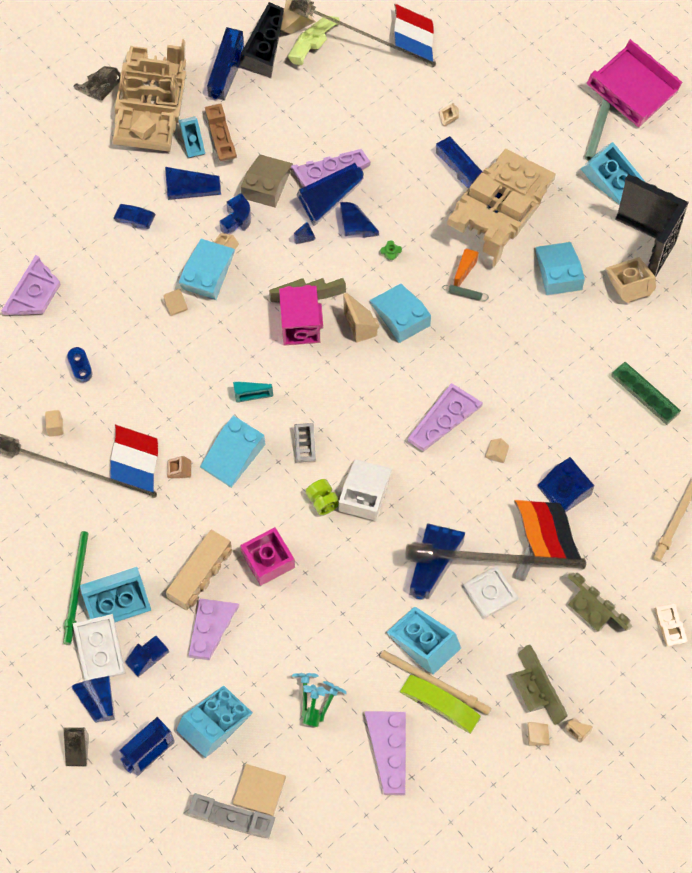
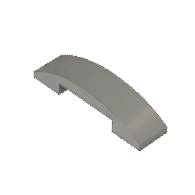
[188,793,275,838]

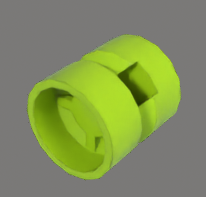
[305,479,339,516]

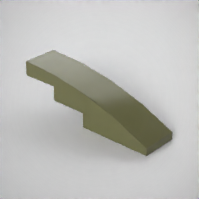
[269,278,346,302]

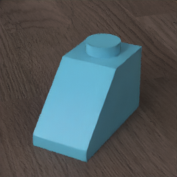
[178,116,205,158]

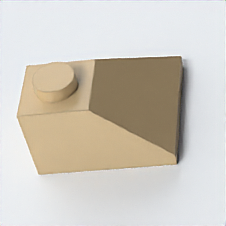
[343,293,379,343]

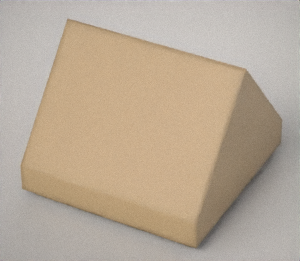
[485,438,509,463]

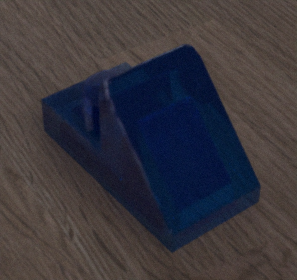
[125,635,169,677]

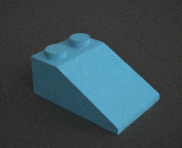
[580,142,644,205]
[179,239,235,300]
[535,242,585,295]
[370,283,431,343]
[200,415,266,488]
[387,607,461,675]

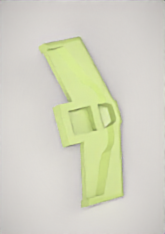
[288,15,341,65]

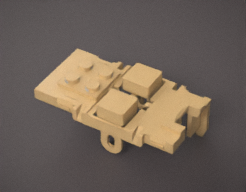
[447,148,556,267]

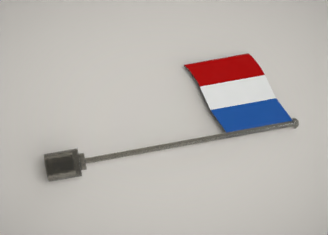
[289,0,436,67]
[0,424,158,498]

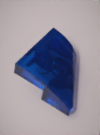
[340,202,379,238]
[72,676,115,723]

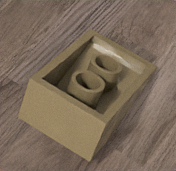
[241,154,293,208]

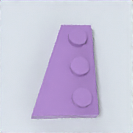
[189,598,239,660]

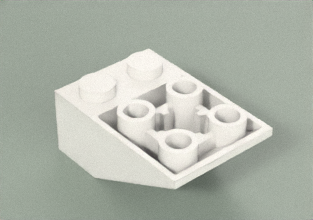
[339,459,392,521]

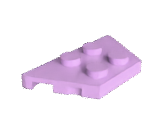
[1,255,61,315]

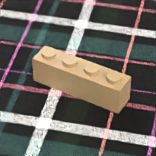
[166,529,232,610]

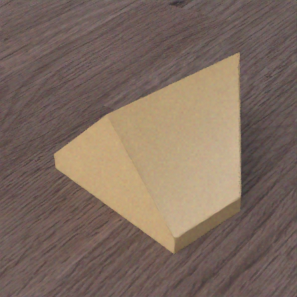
[281,0,316,34]

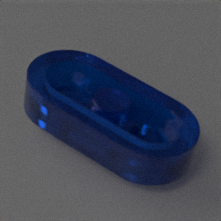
[67,347,93,383]

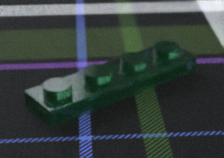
[611,362,681,425]

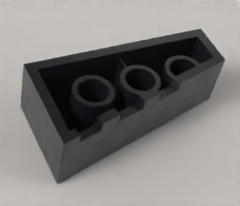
[240,2,284,78]

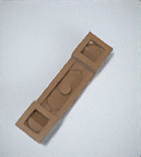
[205,103,237,161]

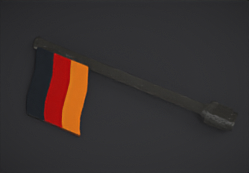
[405,500,587,570]

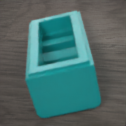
[233,381,273,402]

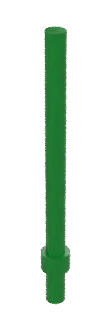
[63,531,89,645]

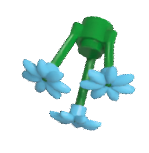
[292,672,347,727]

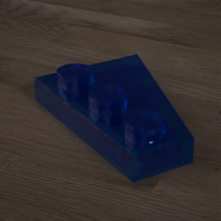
[165,167,221,200]

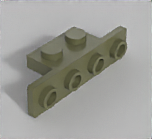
[567,572,633,631]
[511,645,568,725]

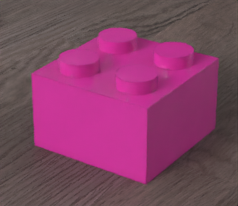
[240,527,295,586]

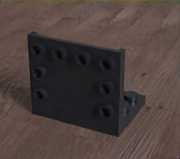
[615,174,689,277]

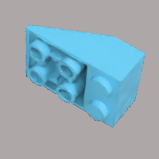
[177,686,253,758]

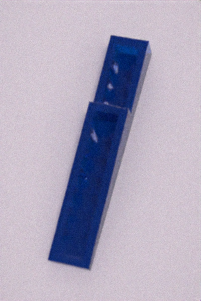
[436,136,506,213]

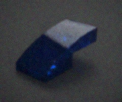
[113,204,156,229]

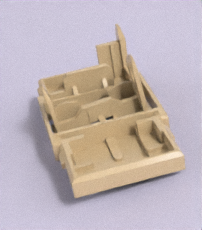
[113,39,186,152]

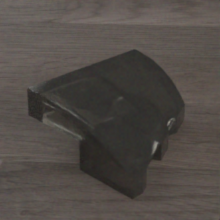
[73,66,121,100]

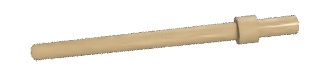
[654,481,692,562]
[380,650,492,715]

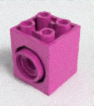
[279,285,323,346]

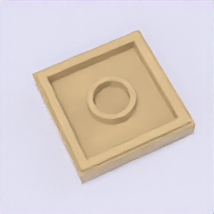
[233,764,286,816]

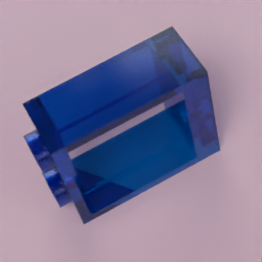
[119,717,175,776]

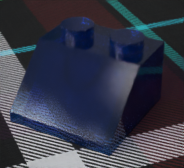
[537,457,595,513]

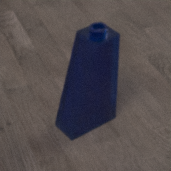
[207,27,244,101]
[297,163,364,226]
[409,523,466,600]

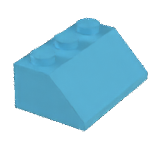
[80,567,151,622]

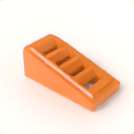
[454,249,479,286]

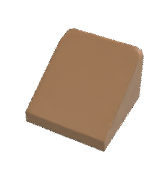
[167,456,191,478]

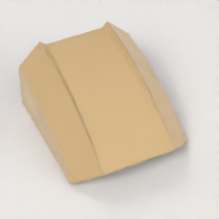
[605,257,656,303]

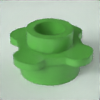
[380,240,402,260]

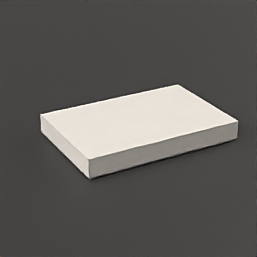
[73,614,126,683]

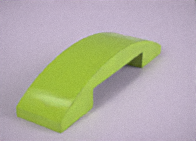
[400,674,481,734]

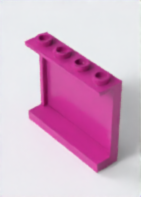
[587,39,682,127]

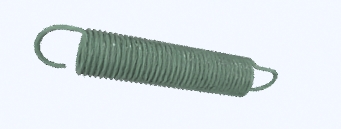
[442,284,489,301]

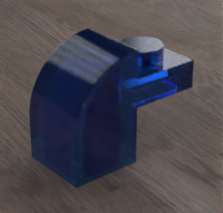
[219,193,251,234]

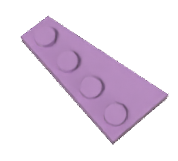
[291,149,370,195]
[408,383,483,452]
[365,711,406,795]

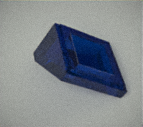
[294,223,316,244]

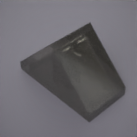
[63,727,89,766]

